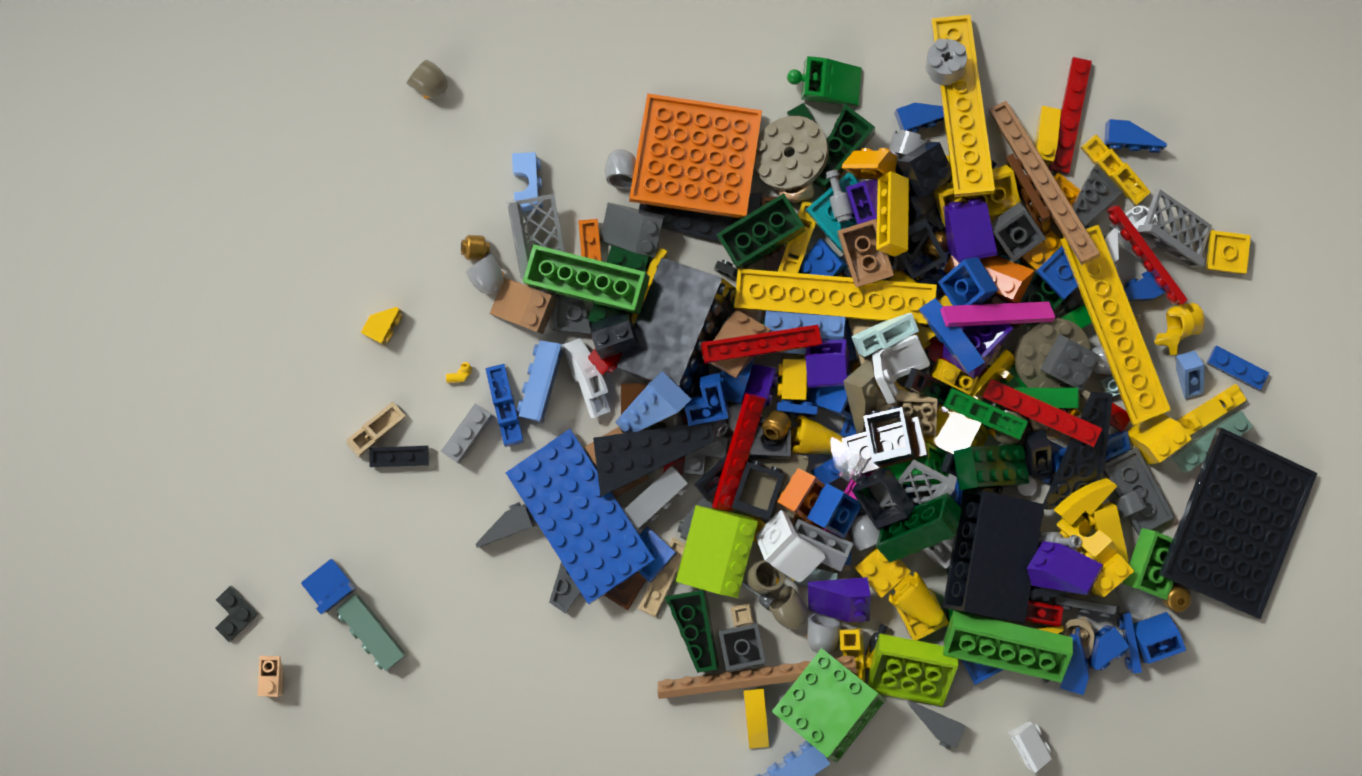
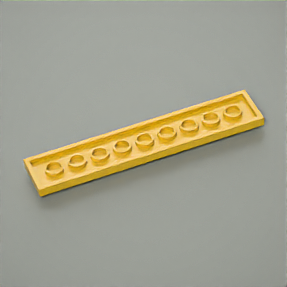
[931,15,995,197]
[1060,224,1171,425]
[734,268,937,325]

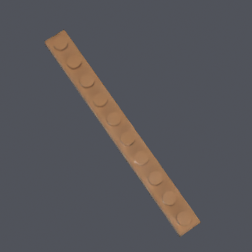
[989,100,1100,265]
[657,656,857,699]

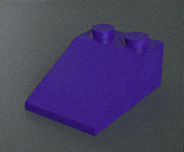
[943,324,1013,379]
[1027,541,1103,595]
[808,577,871,623]

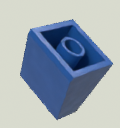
[805,374,853,421]

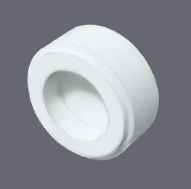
[1016,476,1037,496]

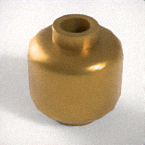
[922,231,948,261]
[461,235,490,261]
[762,411,791,440]
[1161,584,1191,612]

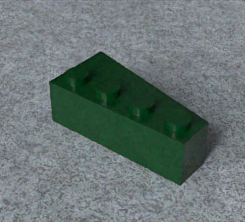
[813,104,875,192]
[665,590,720,673]

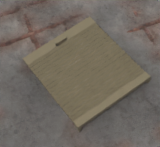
[715,437,810,523]

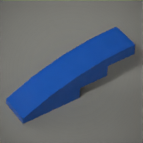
[918,298,985,374]
[485,364,524,447]
[1051,431,1131,472]

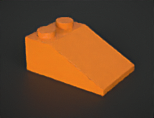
[777,468,825,530]

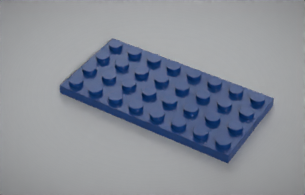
[505,429,655,605]

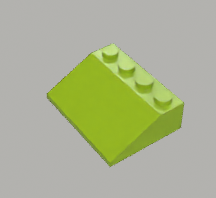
[676,505,758,598]
[867,634,958,706]

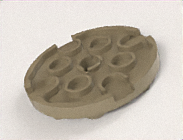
[754,116,829,191]
[1014,318,1091,388]

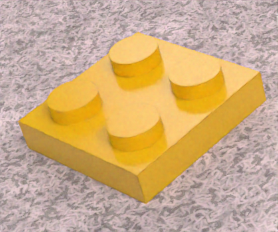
[1206,230,1251,275]

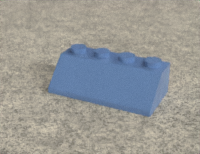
[765,310,846,355]
[517,340,563,423]

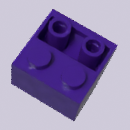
[846,179,878,224]
[805,339,850,388]
[741,364,778,409]

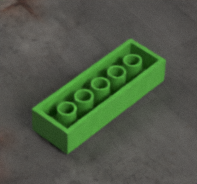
[523,244,650,314]
[943,610,1073,683]

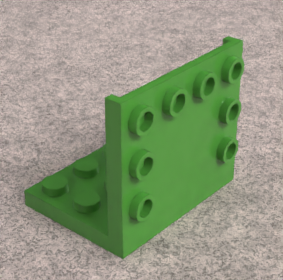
[772,648,886,763]

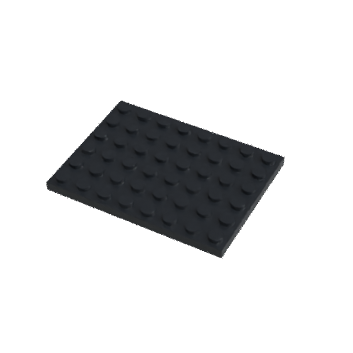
[1159,427,1318,619]

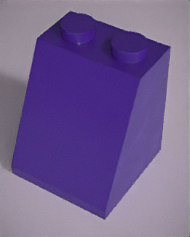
[943,198,997,263]

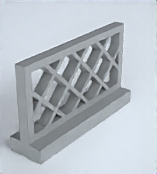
[1137,189,1212,268]
[507,194,564,280]
[879,460,957,511]

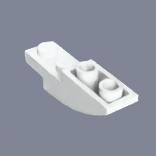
[562,338,610,418]

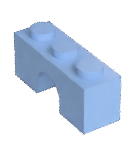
[512,152,543,214]

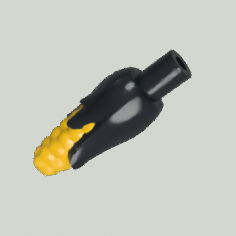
[865,624,888,669]

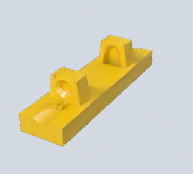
[778,200,816,273]
[962,349,1015,415]
[1176,384,1247,436]

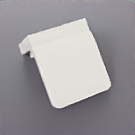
[872,335,930,405]
[756,510,825,582]

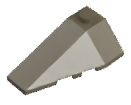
[843,359,878,434]

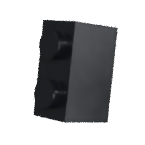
[591,311,639,359]

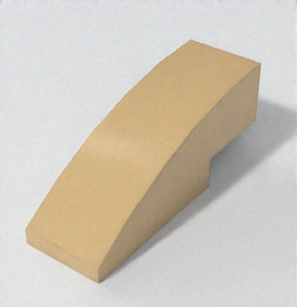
[346,402,406,458]

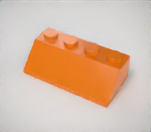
[943,255,1035,303]

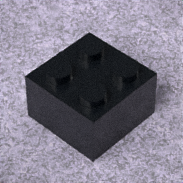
[897,142,952,197]

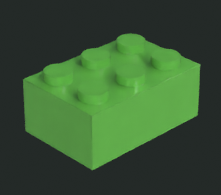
[1122,528,1174,600]

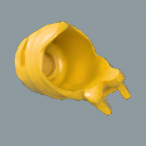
[1154,302,1205,355]

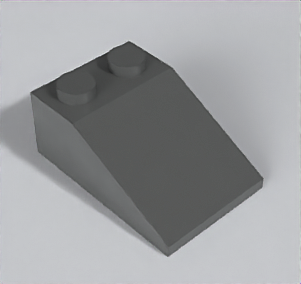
[600,202,665,257]

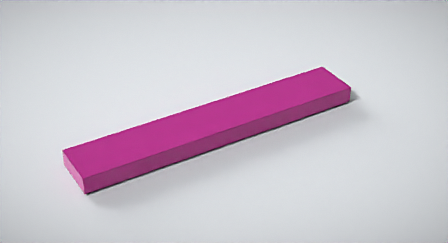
[940,302,1055,327]

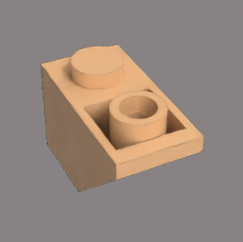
[258,656,284,697]

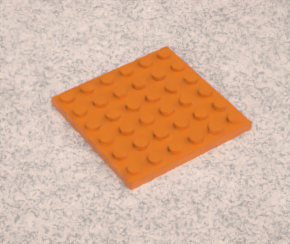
[629,93,762,219]

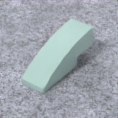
[851,313,919,357]

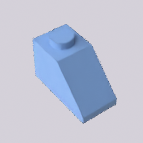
[1176,351,1204,399]

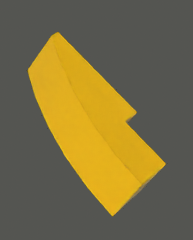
[1054,478,1117,525]
[743,687,769,749]

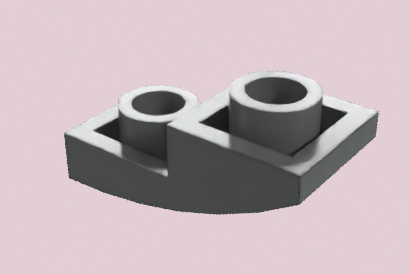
[1106,489,1146,519]

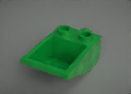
[787,56,862,106]

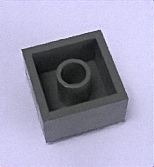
[991,203,1046,262]
[1040,334,1101,391]
[718,622,766,671]

